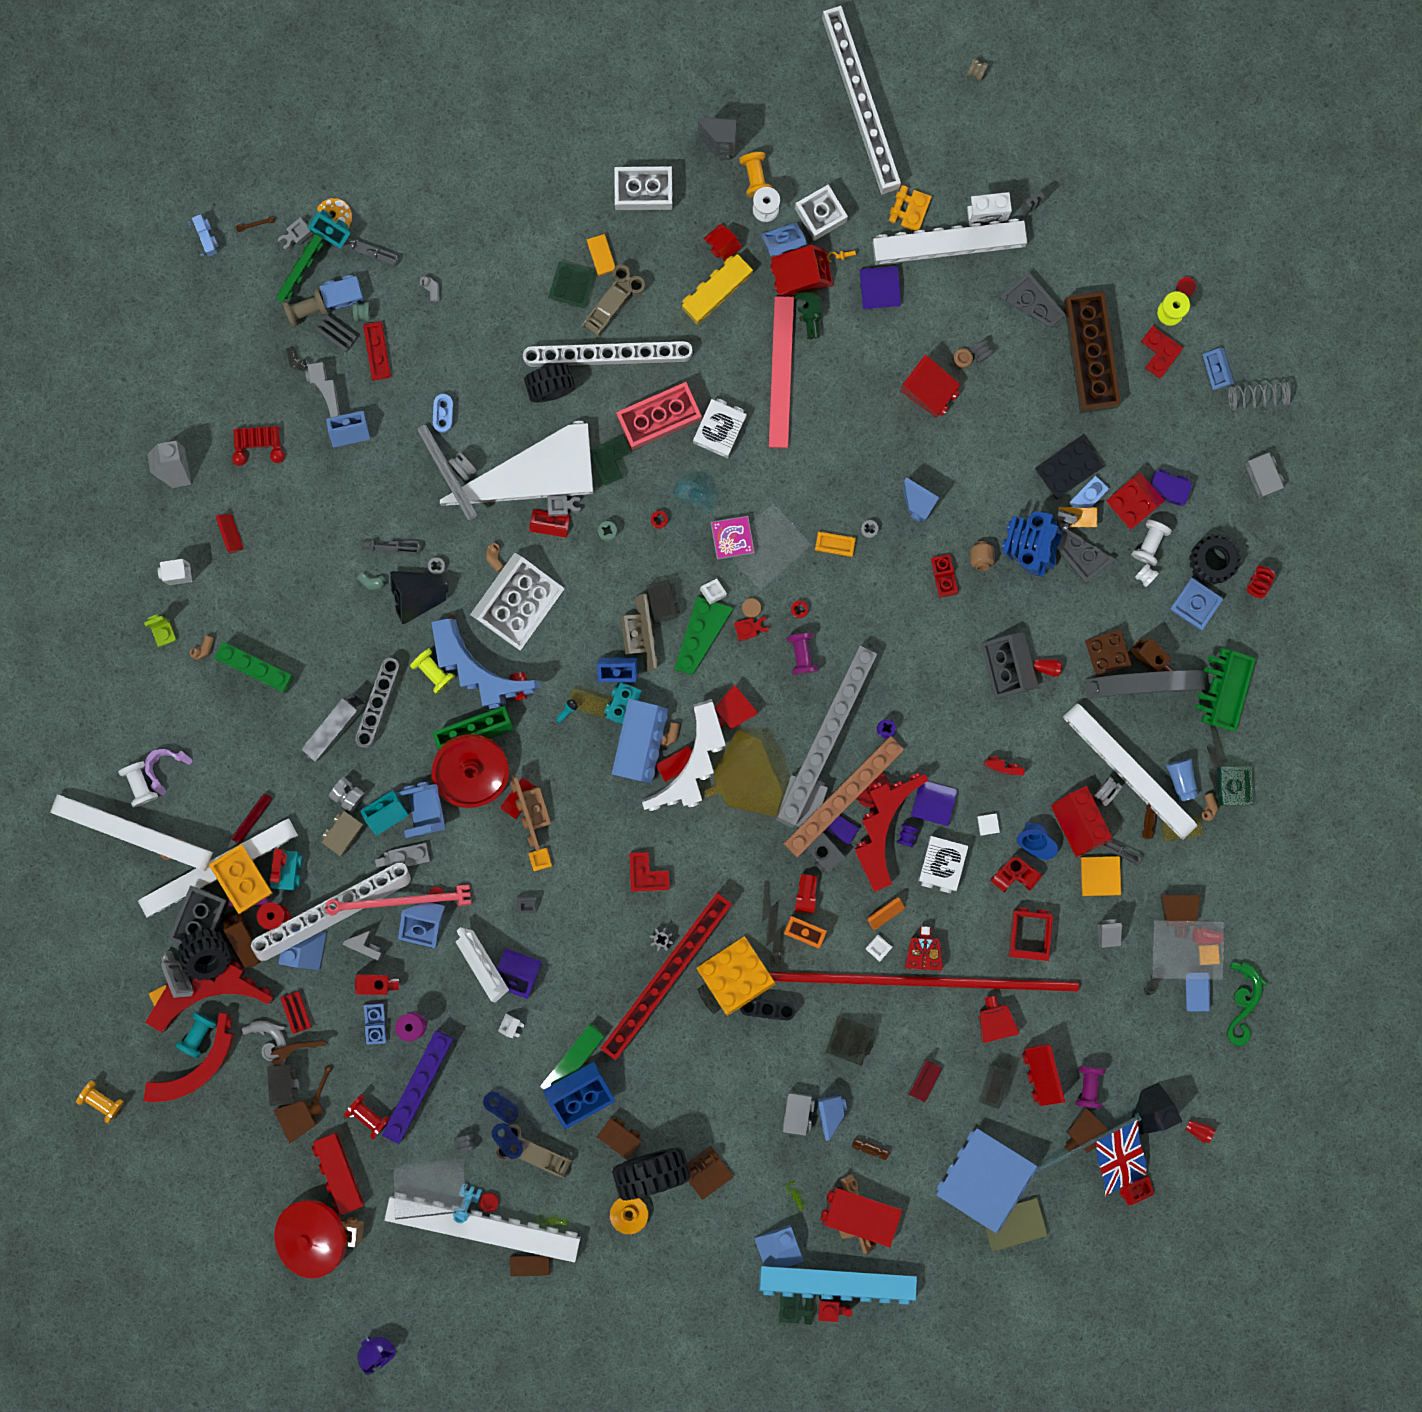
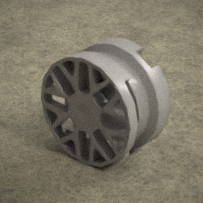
[448,451,477,481]
[1093,776,1122,806]

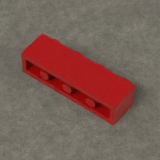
[312,1132,364,1215]

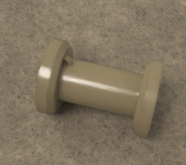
[282,289,328,327]

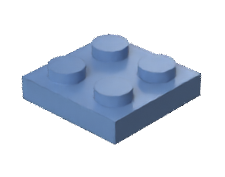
[761,222,806,256]
[1169,578,1223,631]

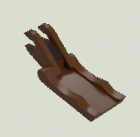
[270,1039,327,1065]

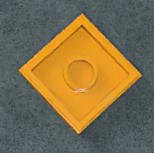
[1080,856,1121,896]

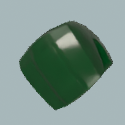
[795,290,822,339]

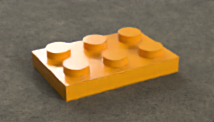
[209,844,273,914]

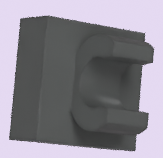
[1056,509,1079,531]

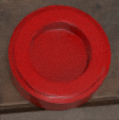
[1176,277,1196,297]
[479,1192,499,1212]

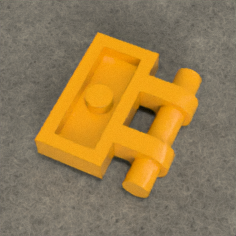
[888,185,932,231]

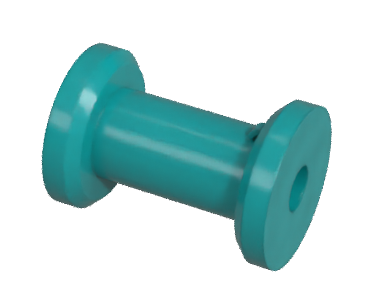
[175,1011,217,1058]

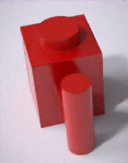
[703,224,742,262]
[818,1296,852,1322]

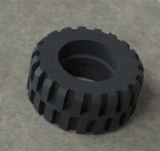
[612,1147,691,1201]

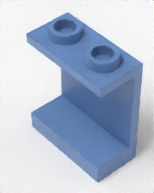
[397,782,446,838]

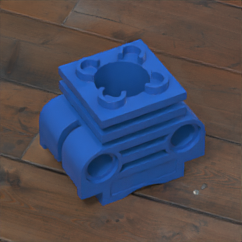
[1002,512,1063,577]

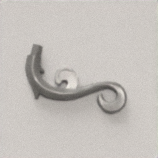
[242,1020,299,1097]

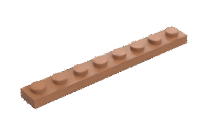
[783,736,904,857]

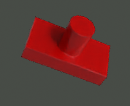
[1120,1176,1154,1206]

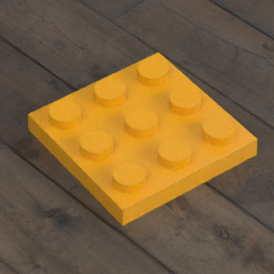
[696,936,776,1016]

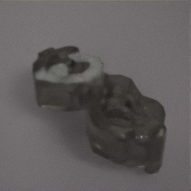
[1144,968,1164,995]
[697,985,720,1014]

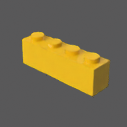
[682,254,753,325]

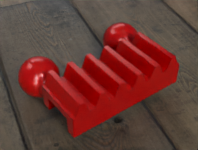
[232,426,285,466]

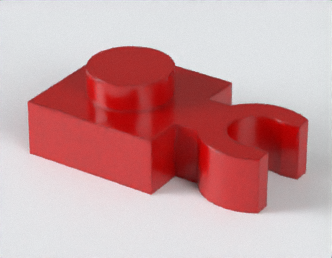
[734,617,769,642]
[270,849,287,883]

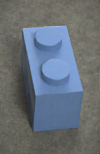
[320,275,364,312]
[326,411,370,448]

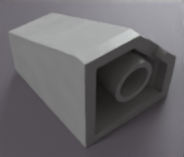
[147,440,191,488]

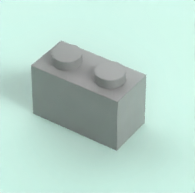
[1245,453,1284,499]
[782,1092,815,1136]

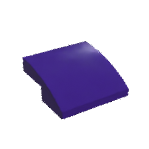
[859,266,901,309]
[911,782,957,826]

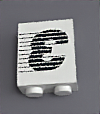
[967,192,1012,226]
[693,399,747,458]
[918,836,968,894]

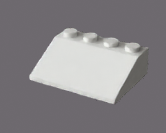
[470,553,564,651]

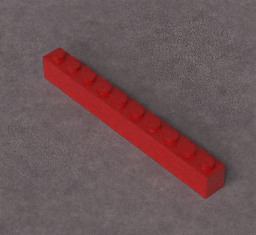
[600,893,732,1060]

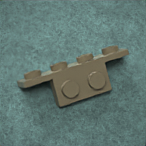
[621,594,658,672]

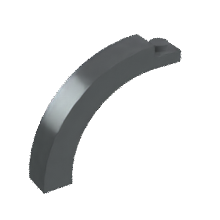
[1086,670,1206,699]

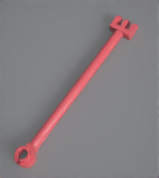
[325,885,472,916]

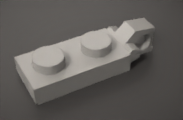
[375,843,430,868]
[161,951,194,998]

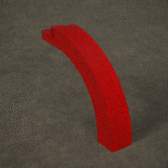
[143,1012,234,1102]

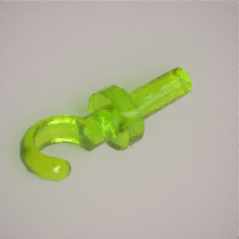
[786,1181,804,1211]
[538,1214,567,1226]

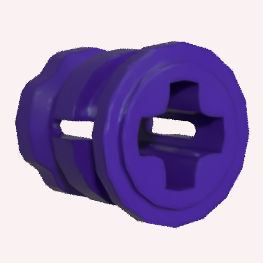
[877,720,896,738]
[897,824,919,847]

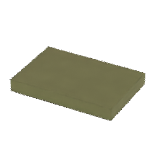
[984,1198,1048,1252]

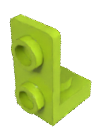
[144,614,177,647]

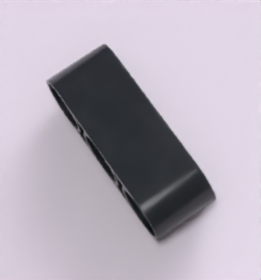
[740,999,795,1021]

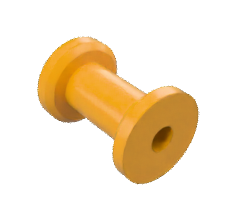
[739,152,772,197]
[76,1080,124,1124]

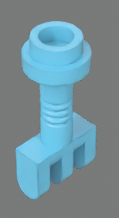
[453,1183,482,1224]

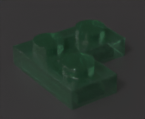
[590,435,633,486]

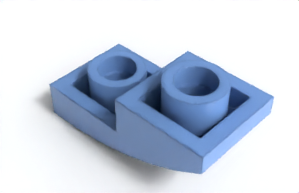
[364,1002,386,1045]

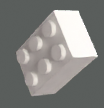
[615,167,672,210]

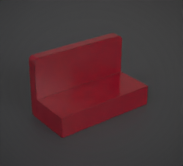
[907,1059,942,1103]

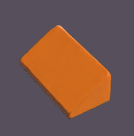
[867,897,905,930]

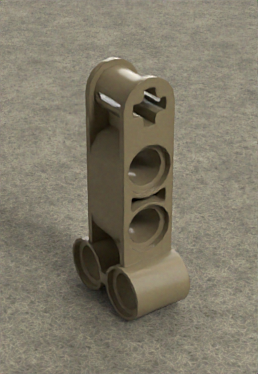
[582,265,645,338]
[495,1123,573,1179]

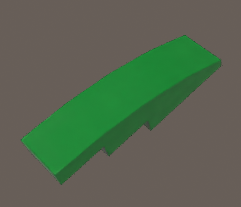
[540,1024,605,1089]

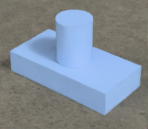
[1069,476,1109,507]

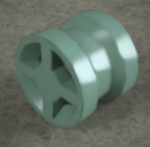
[353,302,371,322]
[598,521,617,542]

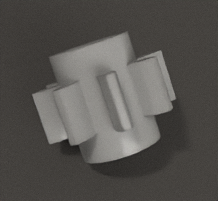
[650,928,673,951]

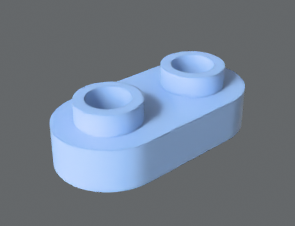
[433,394,453,433]

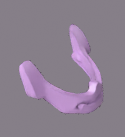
[145,749,193,795]

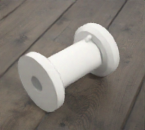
[753,187,780,222]
[1131,520,1172,566]
[118,761,158,807]

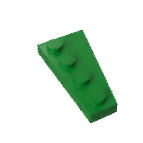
[276,232,323,302]
[674,597,734,675]

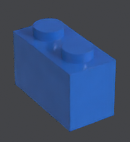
[597,657,638,682]

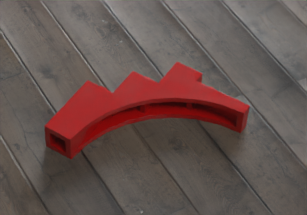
[854,772,928,892]
[145,960,274,1033]

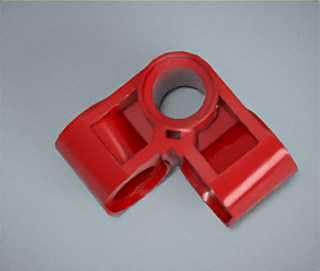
[990,857,1043,893]

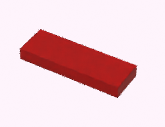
[363,322,391,381]

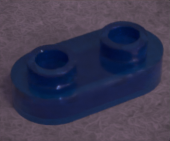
[483,1092,519,1123]
[492,1123,523,1159]

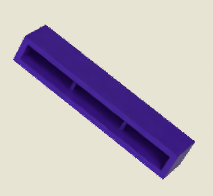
[381,1030,455,1144]

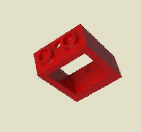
[1008,907,1053,961]

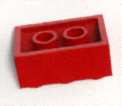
[1051,786,1112,858]
[1022,1043,1065,1106]

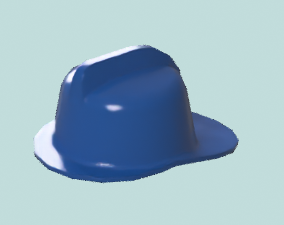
[1017,822,1058,860]

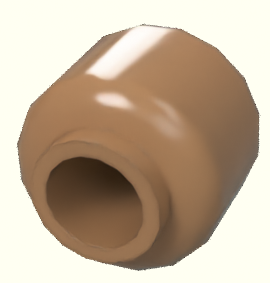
[970,541,995,571]

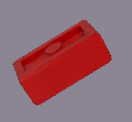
[529,509,571,538]
[216,514,244,554]
[656,746,692,782]
[500,777,536,819]

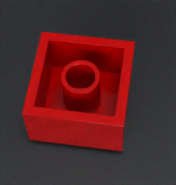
[1106,472,1165,530]

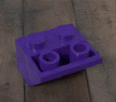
[497,949,542,999]

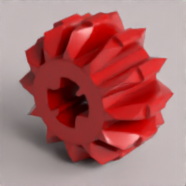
[1247,565,1275,599]

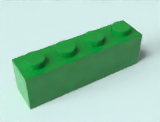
[214,641,294,694]
[432,706,514,750]

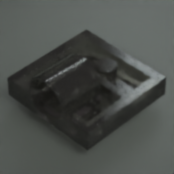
[825,1016,874,1066]

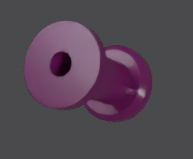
[786,633,819,675]
[395,1012,426,1042]
[1075,1066,1106,1108]

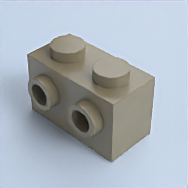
[321,811,365,856]

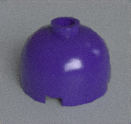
[357,1337,397,1375]

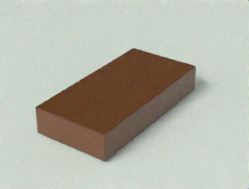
[510,1255,550,1276]

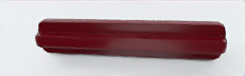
[231,793,272,844]

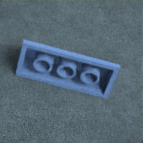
[612,699,668,784]

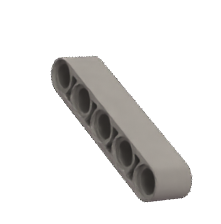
[356,658,401,748]

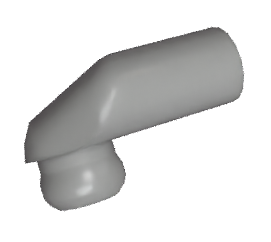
[420,276,439,302]

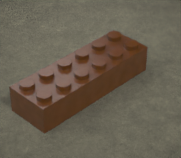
[1064,292,1121,413]

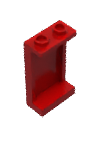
[820,1187,902,1247]

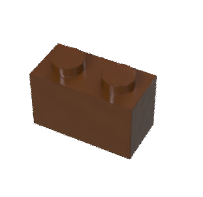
[597,1117,642,1160]

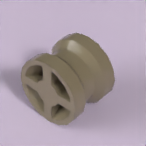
[967,58,988,81]

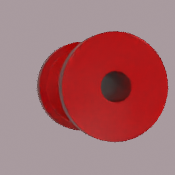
[257,902,291,930]
[344,1094,390,1140]

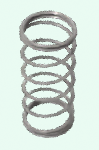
[1228,382,1290,411]

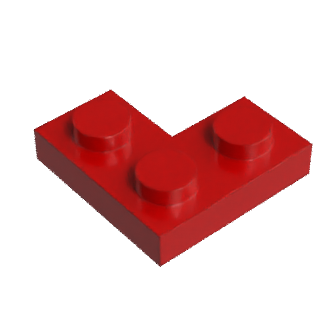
[1141,326,1183,379]
[629,852,670,892]

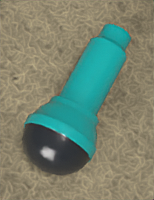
[556,699,578,723]

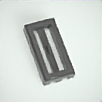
[1021,192,1045,216]
[315,315,357,353]

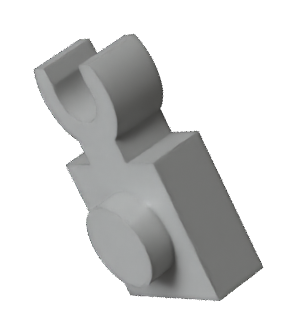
[278,217,313,251]
[547,495,581,516]

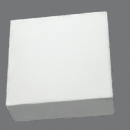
[700,579,727,604]
[977,814,1000,836]
[865,935,892,962]

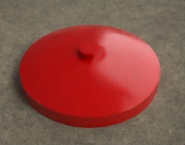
[431,734,509,808]
[274,1200,347,1279]

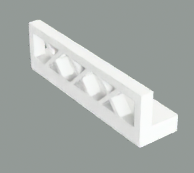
[456,927,509,1002]

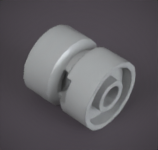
[328,777,365,813]

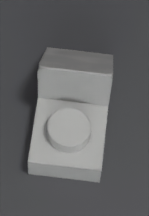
[343,931,383,960]

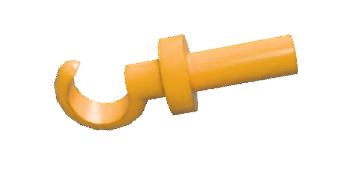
[827,250,856,262]

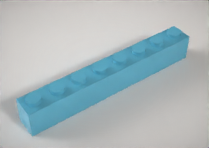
[758,1266,917,1305]

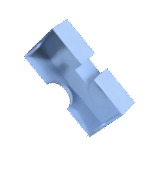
[187,214,219,256]

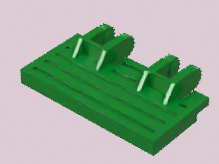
[1194,648,1256,732]

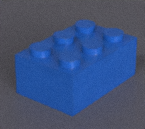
[543,1062,616,1130]

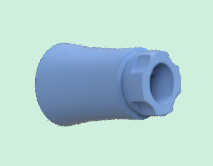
[1166,758,1198,801]

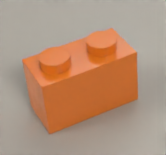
[783,916,827,949]

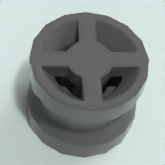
[971,340,995,363]
[454,1133,476,1153]

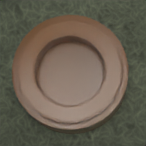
[953,348,973,368]
[742,598,761,618]

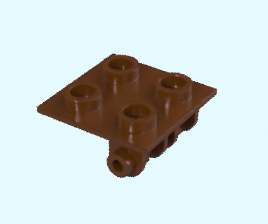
[1085,629,1132,677]
[687,1146,733,1200]

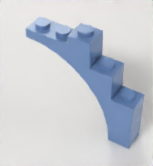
[431,619,541,709]

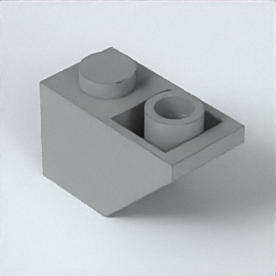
[1097,919,1122,948]

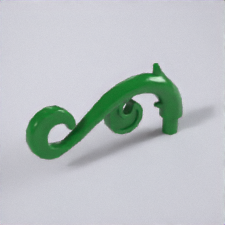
[1227,961,1267,1046]

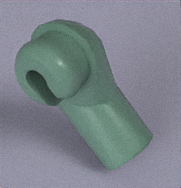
[357,572,386,590]

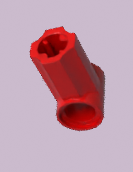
[795,874,817,914]

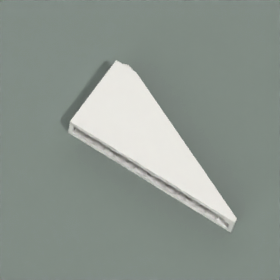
[440,421,594,506]

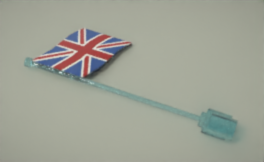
[1034,1113,1146,1196]

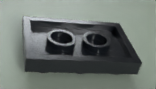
[1035,436,1104,500]

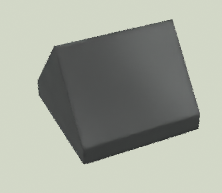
[517,895,537,913]

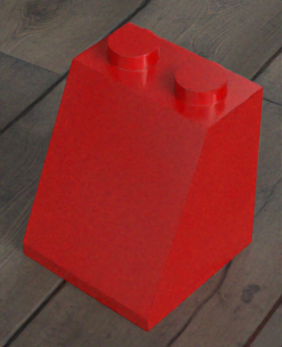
[770,245,834,296]
[900,354,960,418]

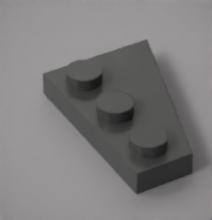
[1000,272,1066,328]
[1057,530,1115,583]

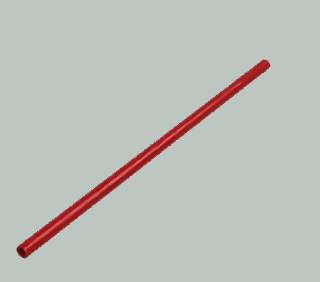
[768,972,1079,992]

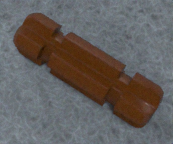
[1142,803,1156,839]
[852,1138,890,1160]

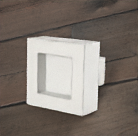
[498,1014,524,1038]

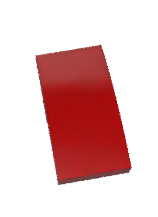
[931,554,958,598]
[984,757,1024,776]

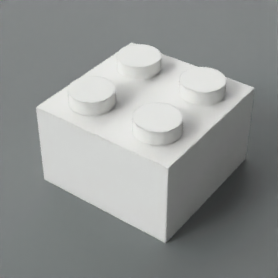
[795,184,848,241]

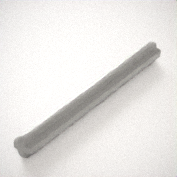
[418,425,477,520]

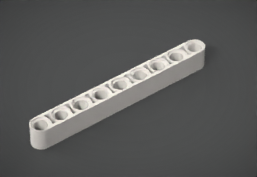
[523,341,693,367]
[1063,703,1197,840]
[50,794,213,871]
[138,819,298,918]
[251,863,411,961]

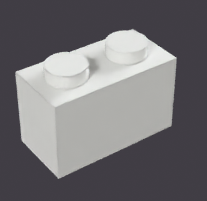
[158,559,192,585]

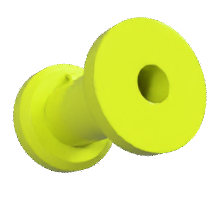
[1157,292,1190,326]
[410,648,456,694]

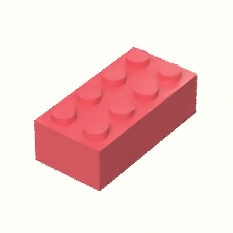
[616,382,702,451]

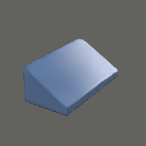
[1202,348,1234,390]
[1186,972,1210,1011]

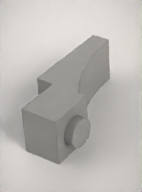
[305,362,340,418]

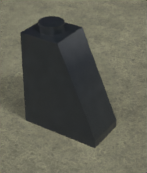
[390,571,448,624]
[1132,1083,1183,1134]

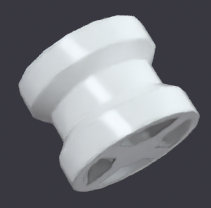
[1135,563,1159,587]

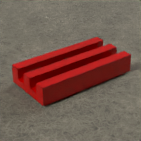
[280,991,312,1034]

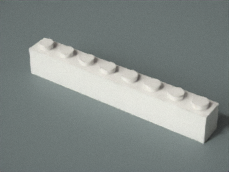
[872,219,1027,265]

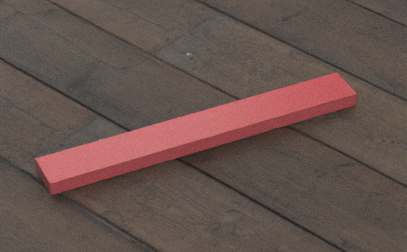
[769,296,794,448]

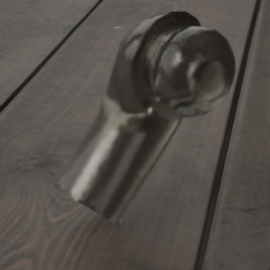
[286,347,308,371]

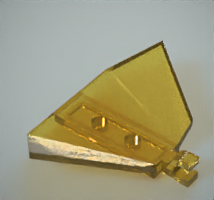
[704,729,783,817]

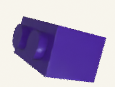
[1150,470,1192,507]

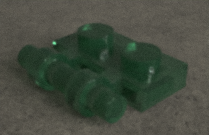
[779,1293,816,1325]

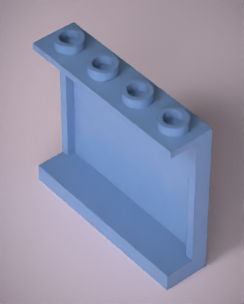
[936,1128,1038,1234]

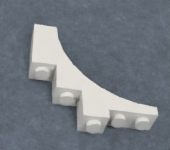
[642,699,726,811]

